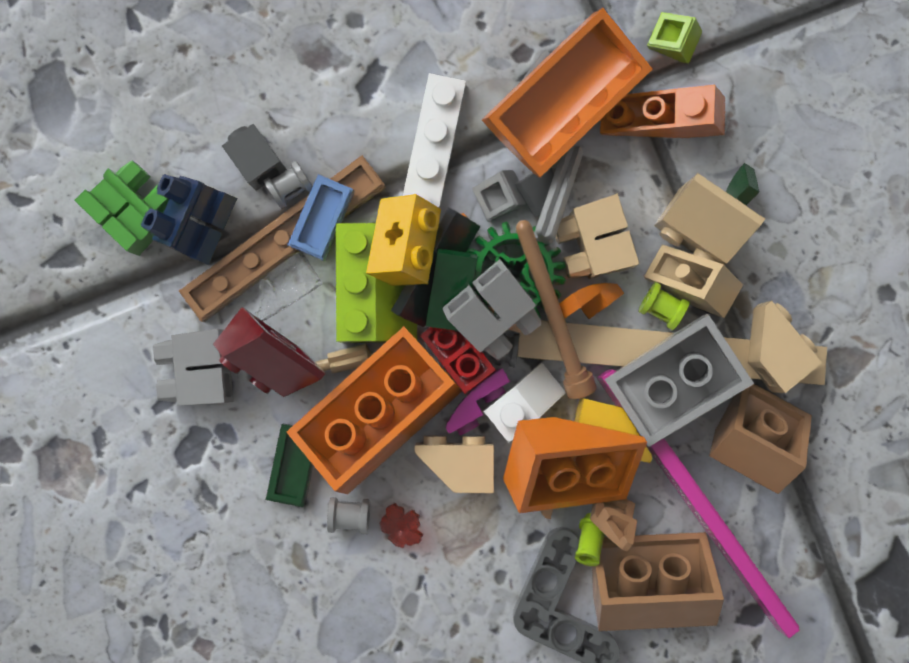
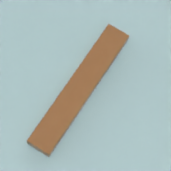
[179,155,386,322]

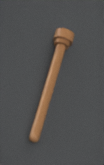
[516,220,597,399]

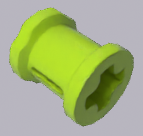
[638,282,690,330]

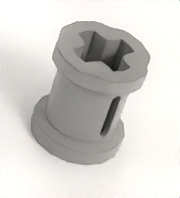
[263,161,313,209]
[327,497,370,535]

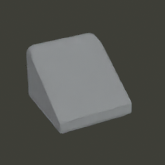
[472,170,527,222]

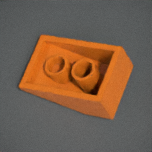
[503,417,647,513]

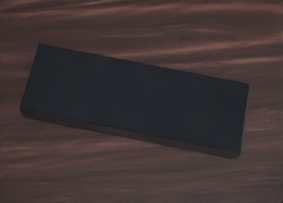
[391,207,481,328]

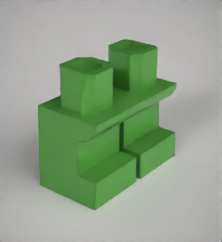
[74,160,169,256]

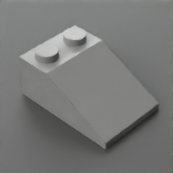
[605,314,754,447]

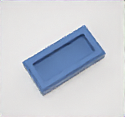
[287,174,355,261]

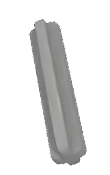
[534,146,583,245]

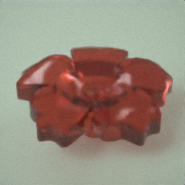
[379,503,423,548]

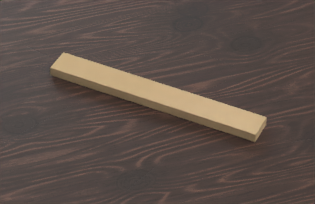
[517,321,827,385]

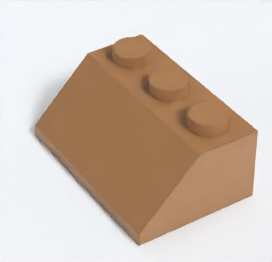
[592,532,724,631]

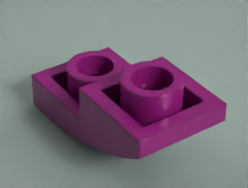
[445,368,510,436]

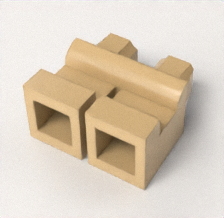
[555,193,639,280]

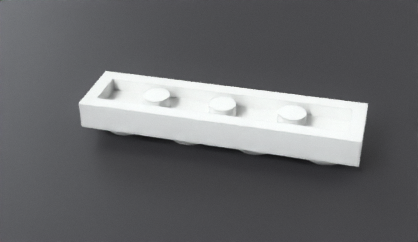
[403,73,466,208]

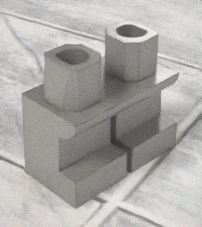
[442,259,542,360]
[153,328,234,406]

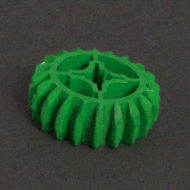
[466,222,566,318]

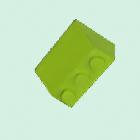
[336,223,418,343]

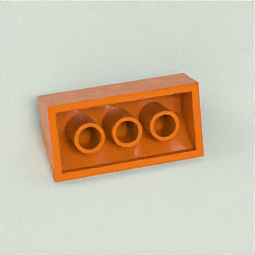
[287,326,462,495]

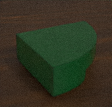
[726,163,760,205]

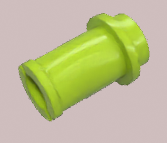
[575,513,606,566]

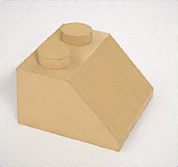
[654,173,765,265]

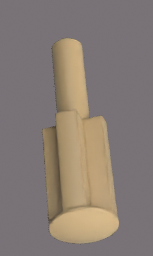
[315,343,371,373]

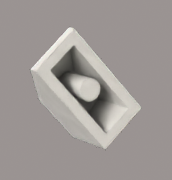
[483,363,566,443]

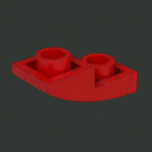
[420,327,496,395]

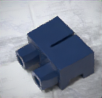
[141,174,238,265]

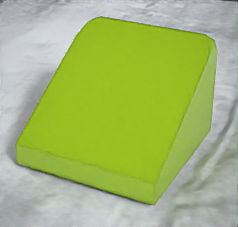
[647,12,702,64]

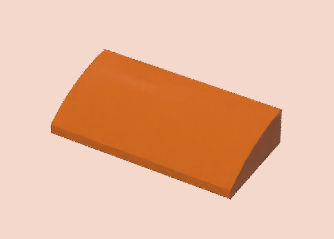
[482,8,653,178]

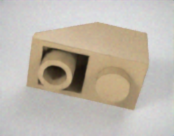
[748,301,822,393]
[415,435,494,493]

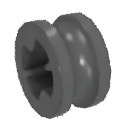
[495,332,520,368]

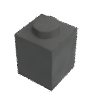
[222,124,287,191]

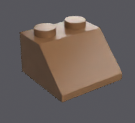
[709,384,812,494]

